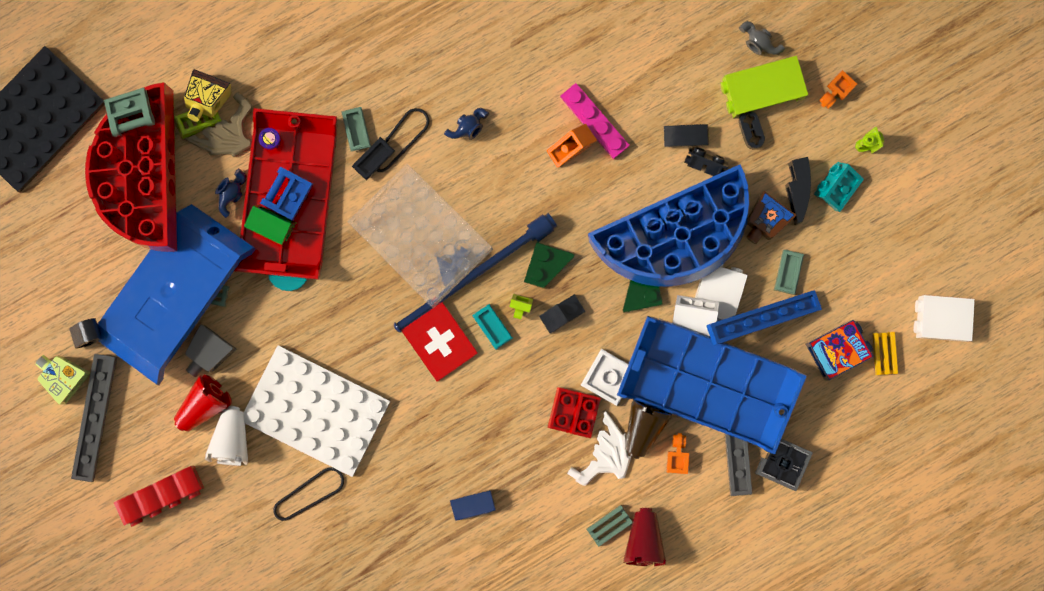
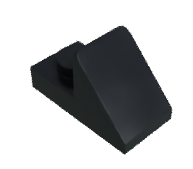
[539,294,585,334]

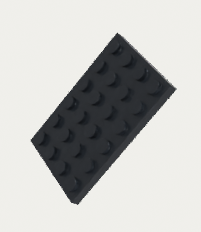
[0,46,105,193]

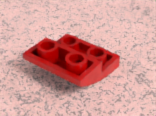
[547,387,601,439]

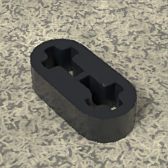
[738,111,765,150]

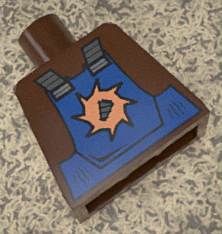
[746,191,796,244]

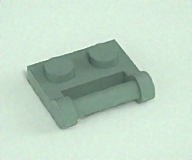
[104,87,155,137]

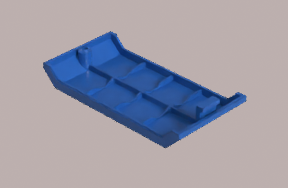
[98,204,256,385]
[617,316,807,454]

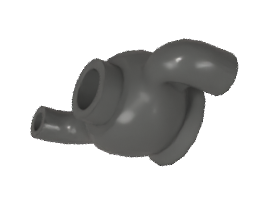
[739,21,785,55]

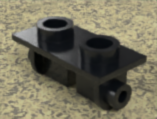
[684,147,728,176]

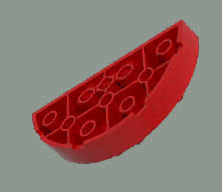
[85,82,177,252]

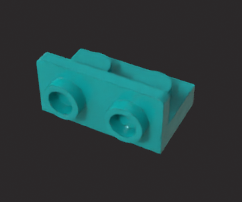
[814,162,864,212]

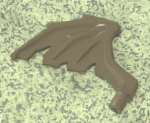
[185,92,254,157]

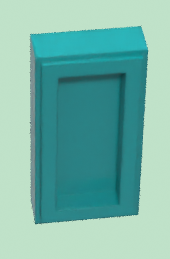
[472,304,513,350]

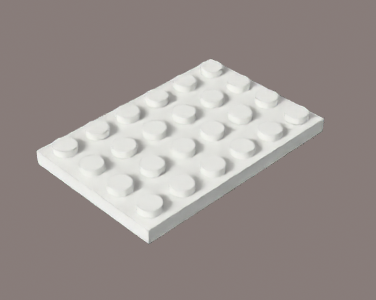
[244,345,391,477]

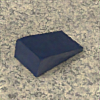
[450,489,496,521]

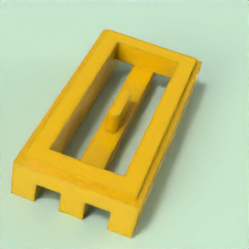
[872,332,898,375]

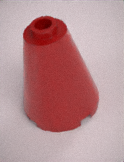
[174,374,232,432]

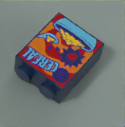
[805,320,873,381]

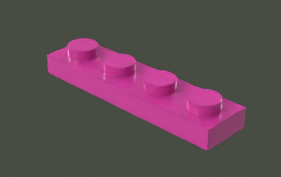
[560,83,630,160]

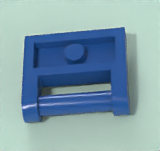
[260,167,313,221]

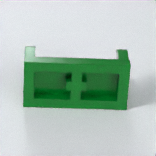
[244,205,296,245]

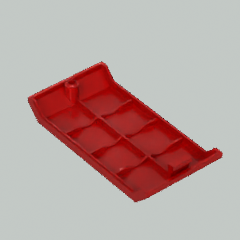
[234,108,337,280]

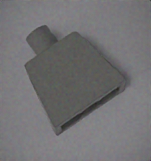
[185,324,236,377]

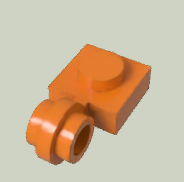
[819,70,857,109]
[666,433,689,474]

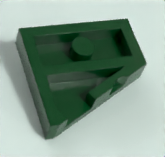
[524,242,575,289]
[622,280,663,313]

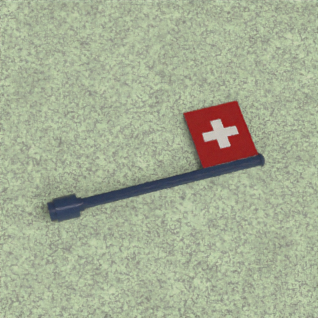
[394,213,558,381]

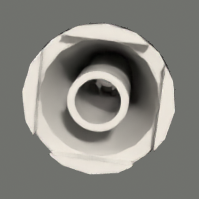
[205,406,248,466]

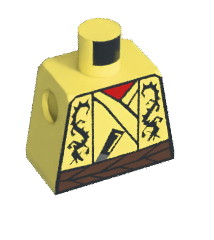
[184,69,231,122]

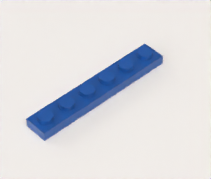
[706,290,822,346]

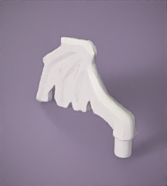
[567,411,631,486]

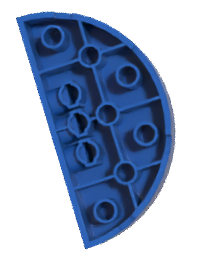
[588,165,749,287]

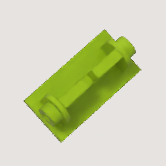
[855,127,884,154]

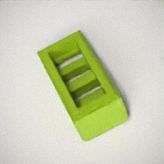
[174,111,222,139]

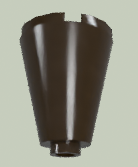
[625,400,672,459]

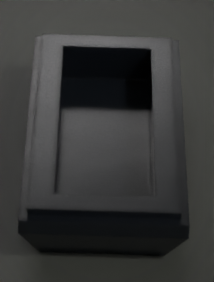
[352,137,395,181]

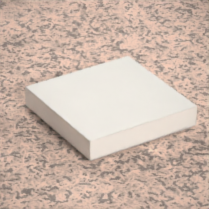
[581,349,628,406]

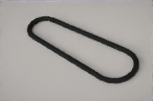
[377,108,430,172]
[273,467,344,521]

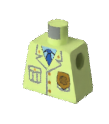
[35,355,91,404]

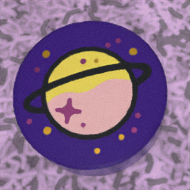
[259,128,281,150]

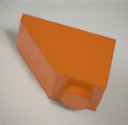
[547,124,597,168]

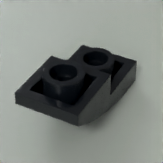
[664,124,709,147]

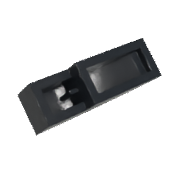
[785,157,811,225]

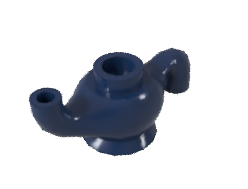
[444,107,489,140]
[215,169,247,218]

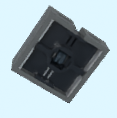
[755,439,813,491]

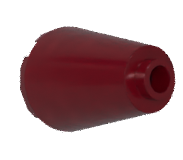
[623,508,666,567]

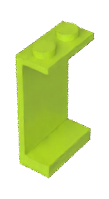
[720,56,808,119]

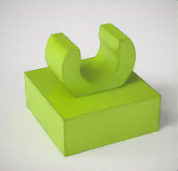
[509,294,533,319]

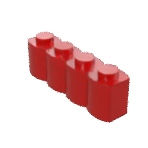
[114,465,204,527]

